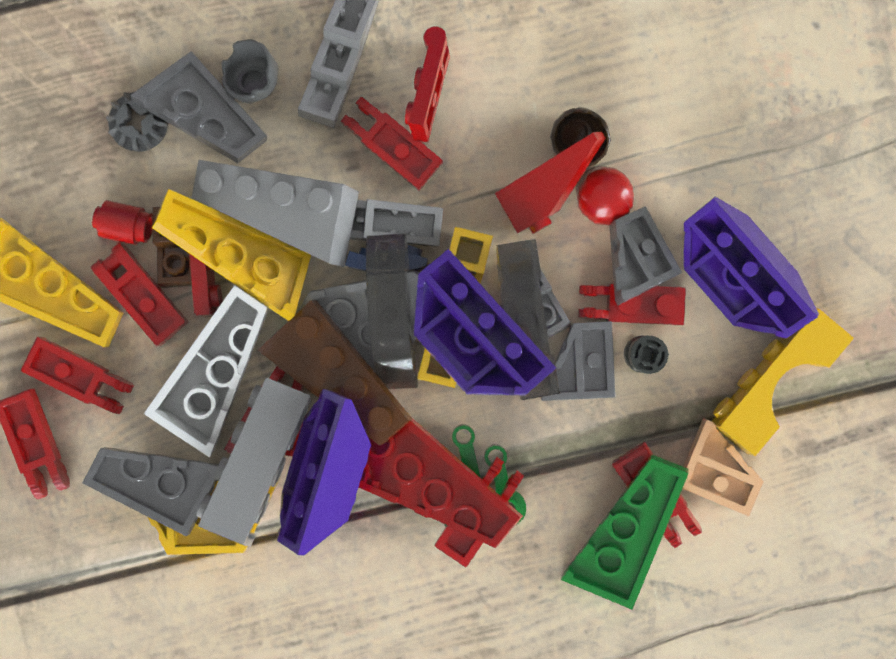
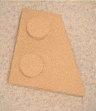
[683,418,764,516]

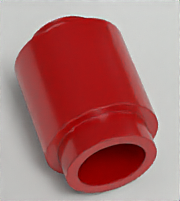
[92,200,152,245]

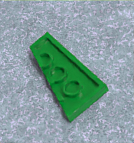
[561,455,689,610]

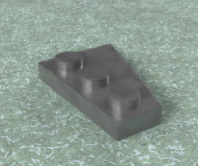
[130,51,267,164]
[82,447,219,536]

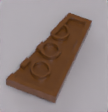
[257,300,412,445]

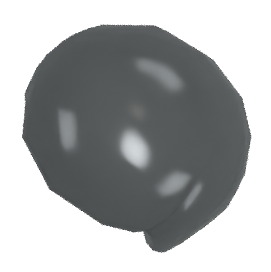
[222,39,279,104]

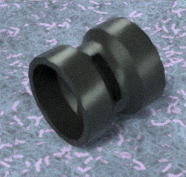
[624,335,669,374]

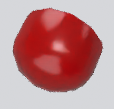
[575,166,634,225]

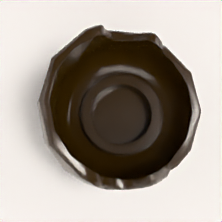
[550,107,611,167]

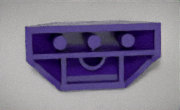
[684,196,819,338]
[414,249,556,396]
[277,389,371,556]

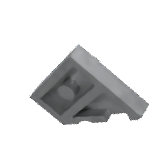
[609,206,682,305]
[541,321,615,401]

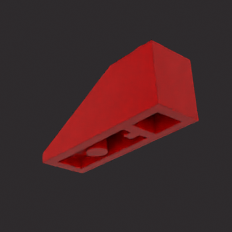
[495,132,606,235]

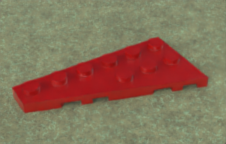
[285,399,523,548]

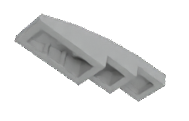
[298,0,379,128]
[350,199,443,246]

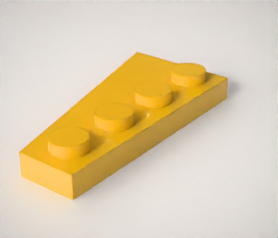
[152,189,311,321]
[0,218,124,347]

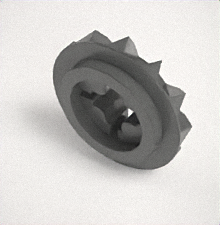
[106,92,168,152]

